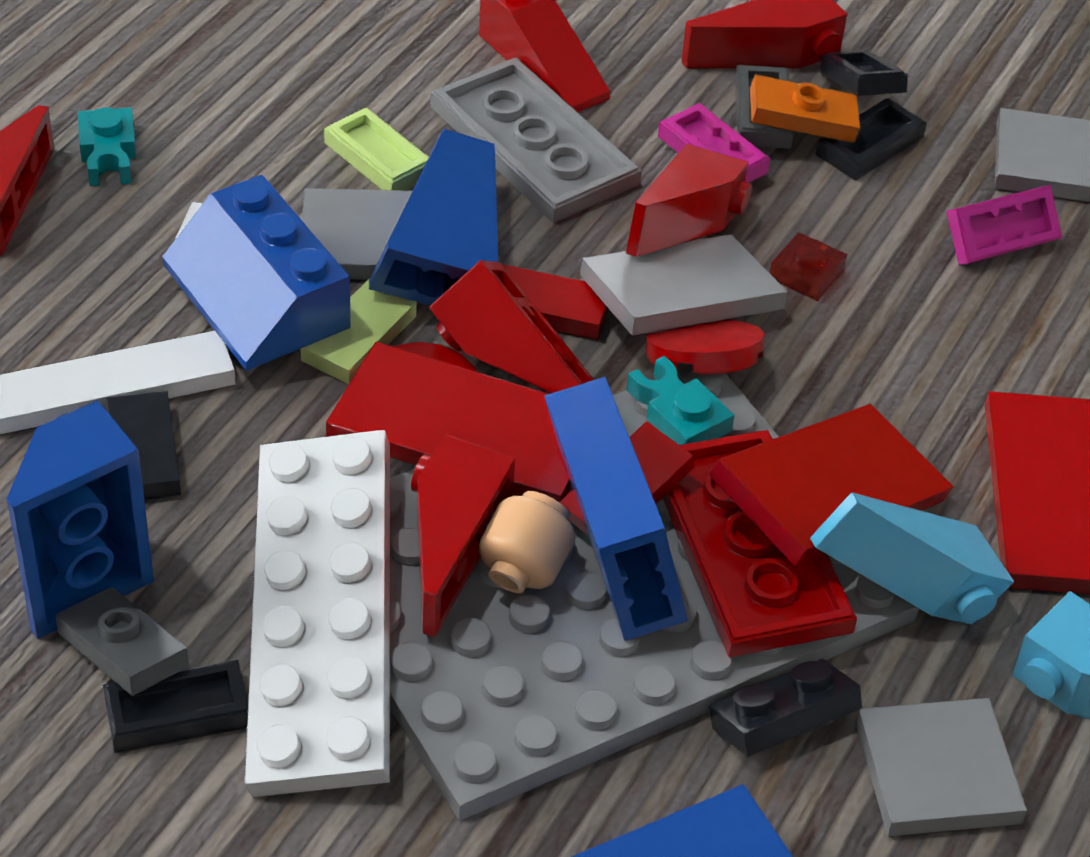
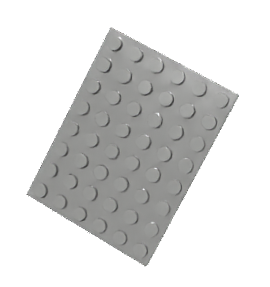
[390,366,919,821]

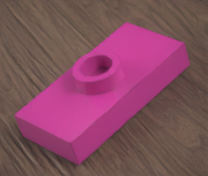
[658,103,770,183]
[946,185,1063,265]

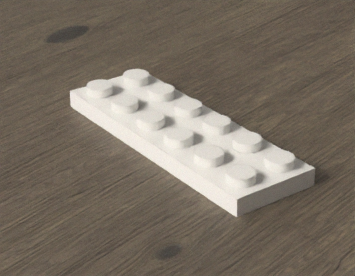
[245,430,390,797]

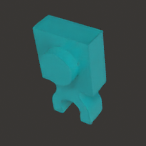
[78,107,136,186]
[626,356,735,445]

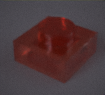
[770,232,848,302]

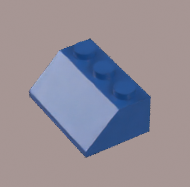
[162,174,351,371]
[7,400,154,639]

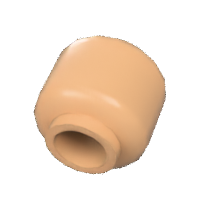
[478,491,576,593]

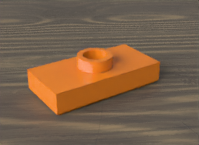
[750,75,860,142]

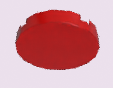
[646,319,765,375]

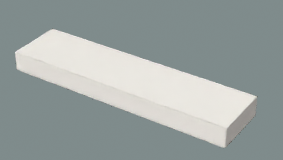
[0,331,236,434]

